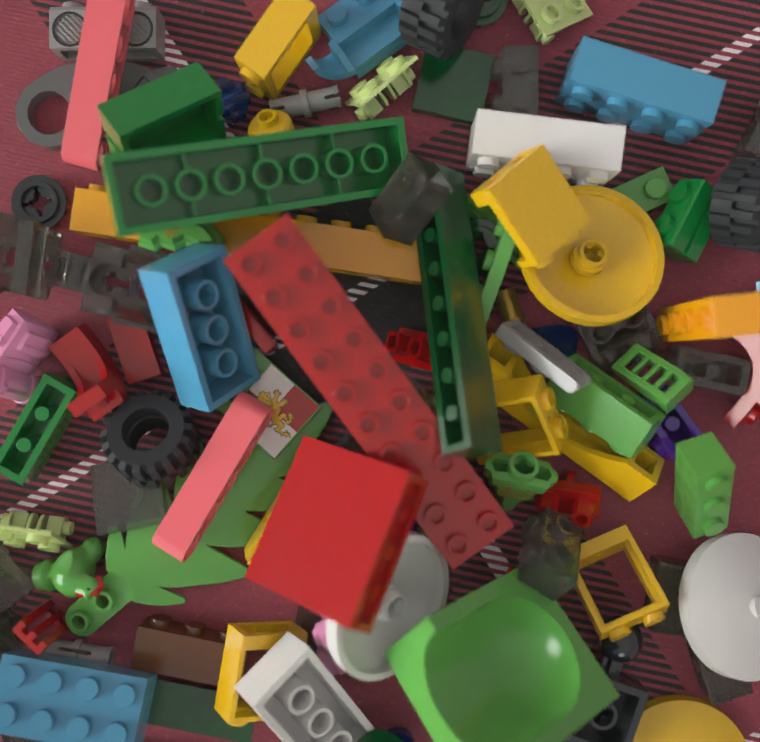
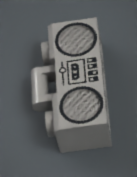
[49,1,165,61]

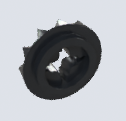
[11,175,69,231]

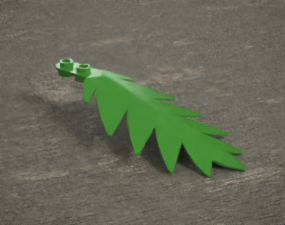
[65,394,333,636]

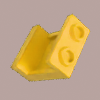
[470,143,591,269]

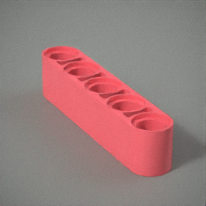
[61,0,135,172]
[152,391,274,563]

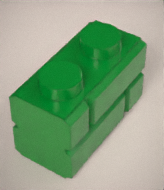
[654,179,715,263]

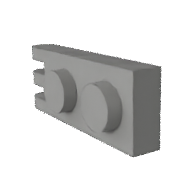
[495,319,591,393]

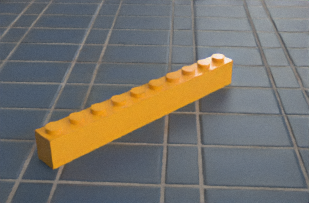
[69,184,421,285]

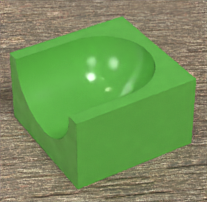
[383,561,620,742]

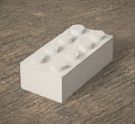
[465,109,626,186]
[234,631,375,742]

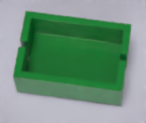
[96,61,226,153]

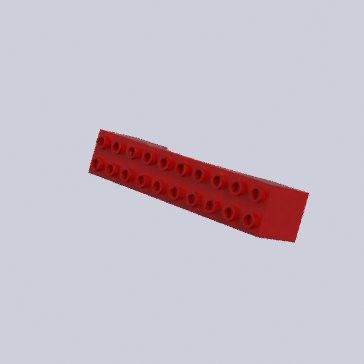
[223,213,514,570]

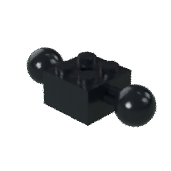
[565,615,649,742]

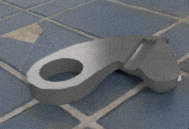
[15,62,177,151]

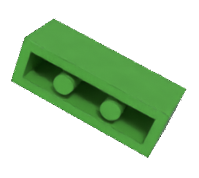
[547,353,667,459]
[674,432,735,539]

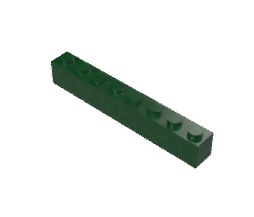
[410,162,503,458]

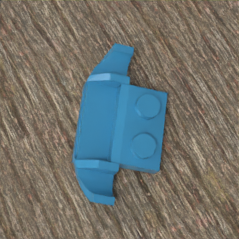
[305,0,406,80]

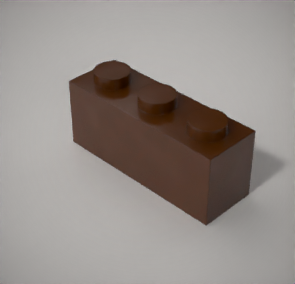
[130,614,227,686]

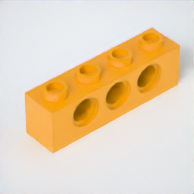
[656,292,760,343]

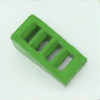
[611,343,693,414]

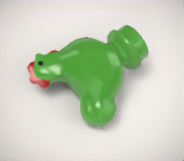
[32,537,106,600]

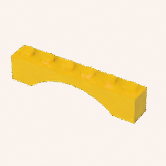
[487,333,665,502]

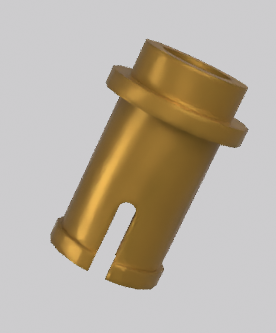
[496,287,528,326]

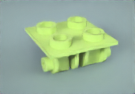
[512,0,593,45]
[345,54,418,122]
[0,510,75,553]

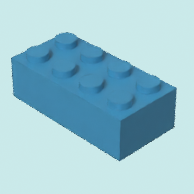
[555,36,726,145]
[138,243,261,413]
[0,648,158,742]

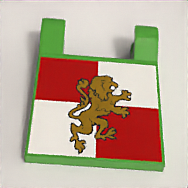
[217,346,322,460]

